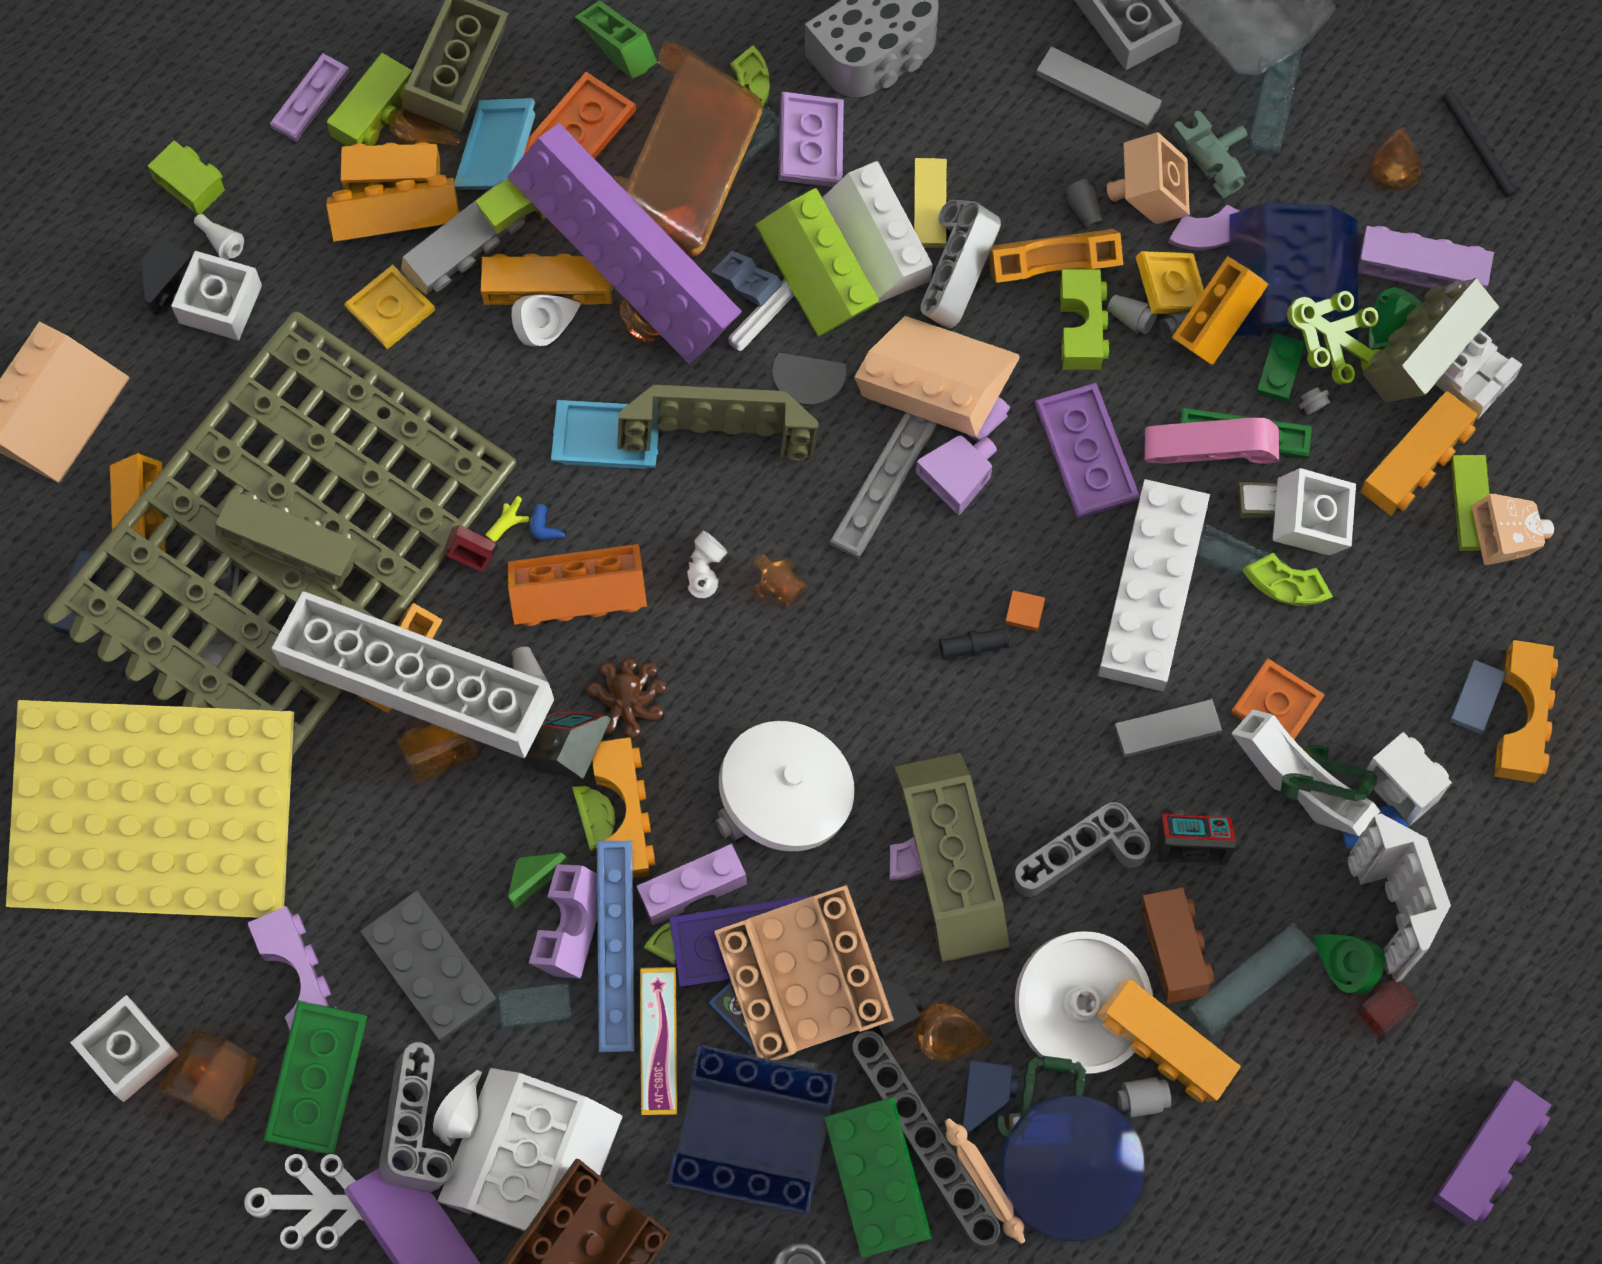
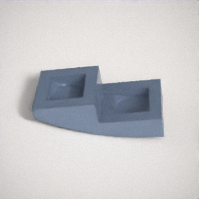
[711,251,782,307]

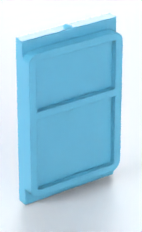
[454,98,535,190]
[551,400,659,469]

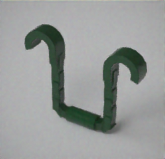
[1280,745,1378,802]
[995,1055,1103,1148]

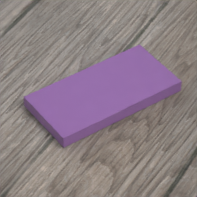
[1034,383,1140,519]
[344,1158,480,1264]

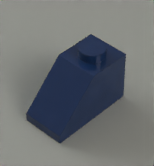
[962,1061,1018,1137]

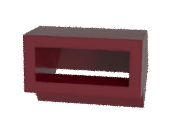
[445,525,496,573]

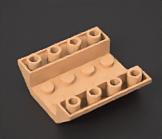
[714,885,894,1065]

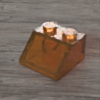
[397,724,479,784]
[158,1028,258,1122]

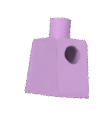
[916,435,997,515]

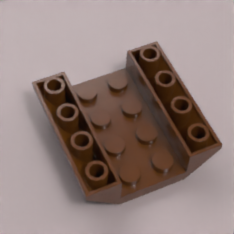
[502,1158,671,1264]

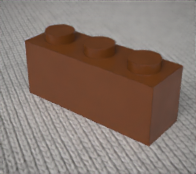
[1140,888,1214,1004]

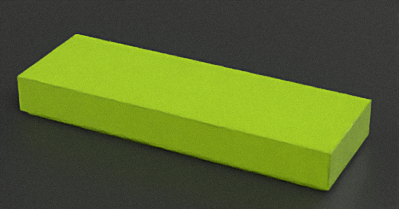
[1451,455,1489,551]

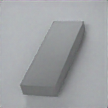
[1114,699,1222,758]

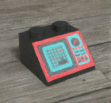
[513,710,611,779]
[1158,810,1236,866]

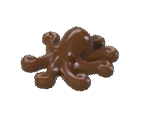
[586,658,666,740]

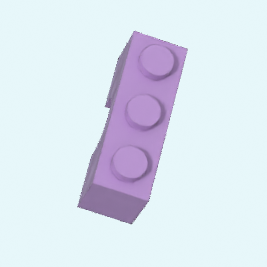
[637,844,747,926]
[529,864,598,979]

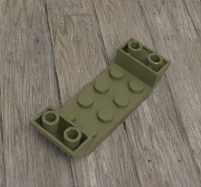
[617,385,818,461]
[894,753,1010,963]

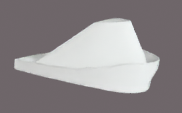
[511,294,581,347]
[433,1070,482,1146]

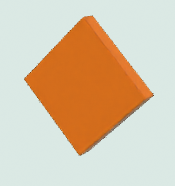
[1231,658,1325,740]

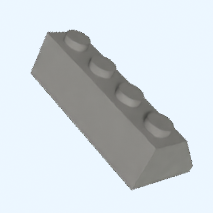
[400,179,526,295]

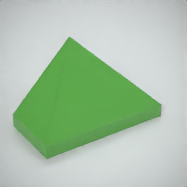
[508,853,569,909]

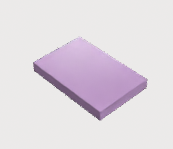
[778,92,844,187]

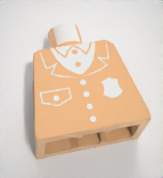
[1472,494,1554,565]

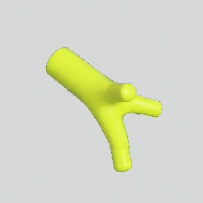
[485,496,530,542]

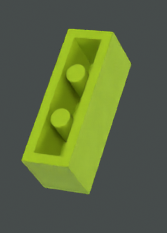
[327,53,412,146]

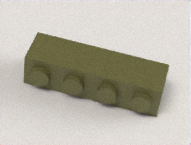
[215,490,357,588]

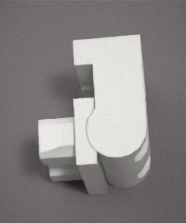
[1435,330,1522,419]

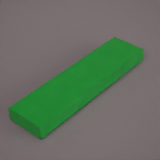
[1180,408,1312,459]

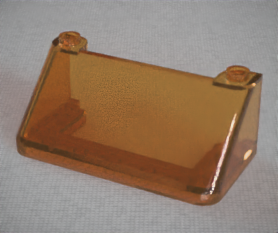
[612,41,763,257]

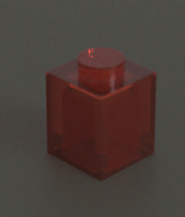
[1356,979,1417,1039]

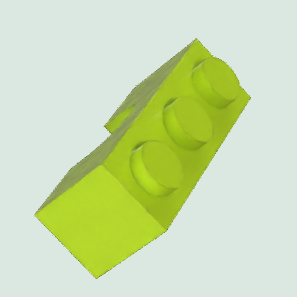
[1060,269,1109,370]

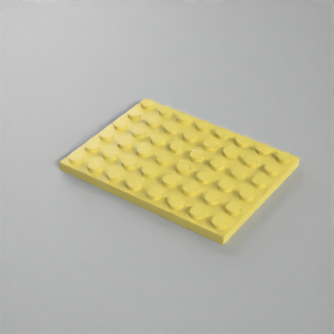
[6,700,294,918]

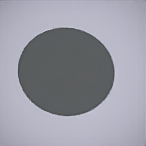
[772,353,847,404]

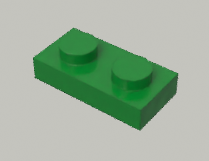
[1256,333,1305,402]

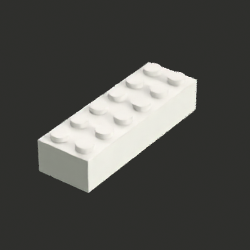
[1098,479,1210,692]

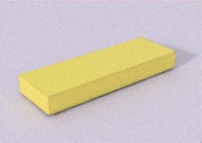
[914,158,947,248]

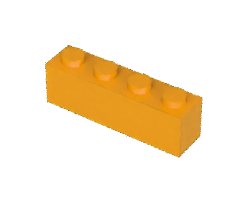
[326,175,460,242]
[481,254,612,305]
[1360,391,1478,516]
[1096,979,1241,1103]

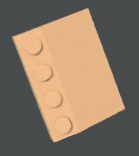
[855,316,1020,437]
[0,321,130,484]

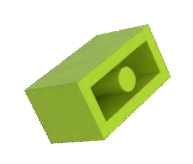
[148,141,225,215]

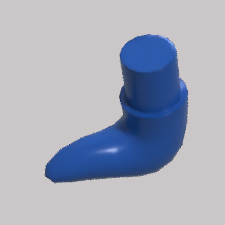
[529,504,565,541]

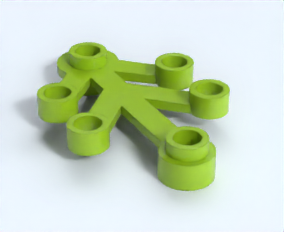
[1287,291,1381,384]

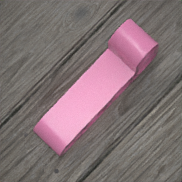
[1145,418,1279,464]

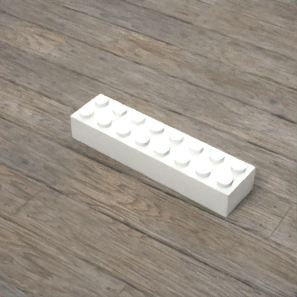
[271,591,554,758]

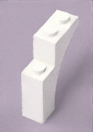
[1231,709,1380,836]

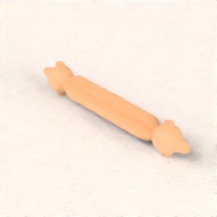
[945,1118,1025,1244]

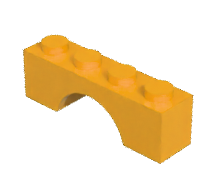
[989,229,1123,283]
[1494,640,1558,783]
[592,737,655,879]

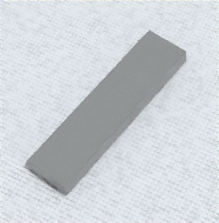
[1036,46,1162,129]

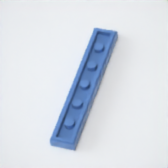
[597,840,635,1052]

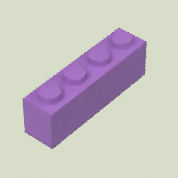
[1433,1080,1551,1226]

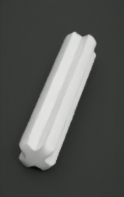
[728,278,794,351]

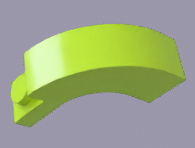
[475,179,546,234]

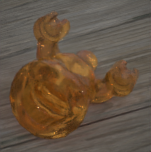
[752,553,808,608]

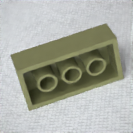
[401,0,509,131]
[1363,278,1499,403]

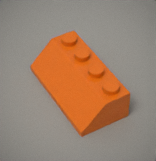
[508,544,647,626]

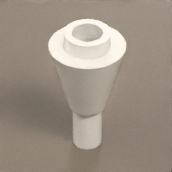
[194,214,244,260]

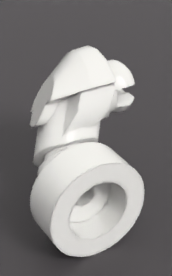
[687,530,728,598]

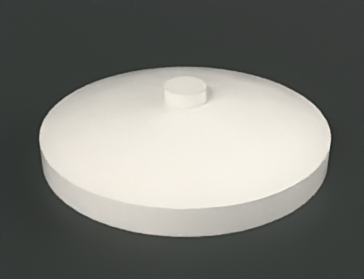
[719,721,854,851]
[1015,931,1153,1074]

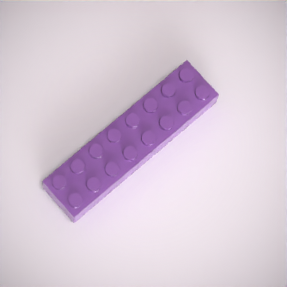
[507,123,742,364]

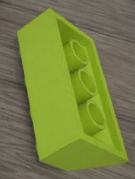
[755,188,879,337]

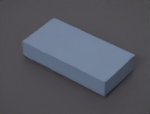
[1449,660,1506,734]

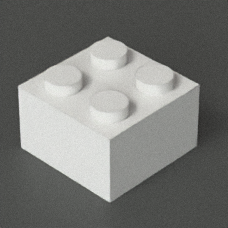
[171,251,262,341]
[1273,468,1356,555]
[1366,732,1452,826]
[70,995,179,1102]

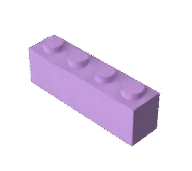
[1355,226,1494,290]

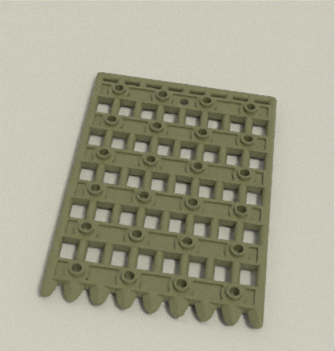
[43,311,516,756]

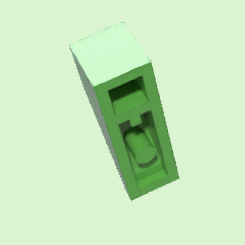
[575,0,658,79]

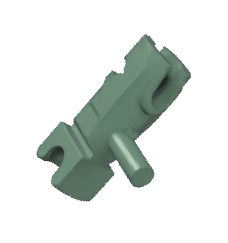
[1172,111,1247,198]

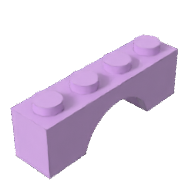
[248,906,336,1030]

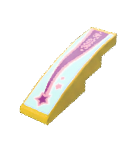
[640,967,677,1115]

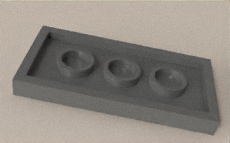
[360,891,498,1042]

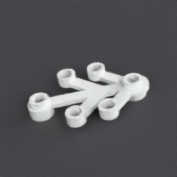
[244,1154,364,1250]

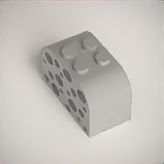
[805,0,939,97]

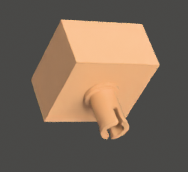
[1107,132,1190,224]

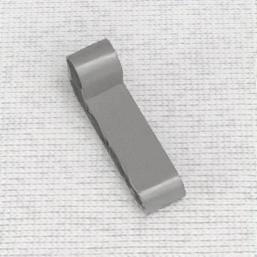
[921,200,1001,329]
[1013,802,1150,897]
[379,1042,454,1192]

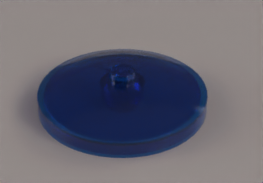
[1001,1095,1145,1241]

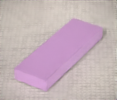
[270,53,350,142]

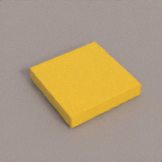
[1136,251,1204,314]
[344,265,435,350]

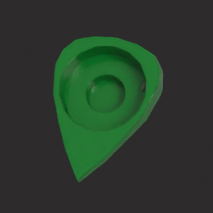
[1368,287,1422,350]
[1313,934,1386,995]

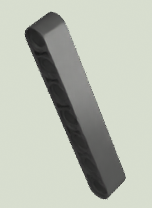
[852,1031,1000,1250]

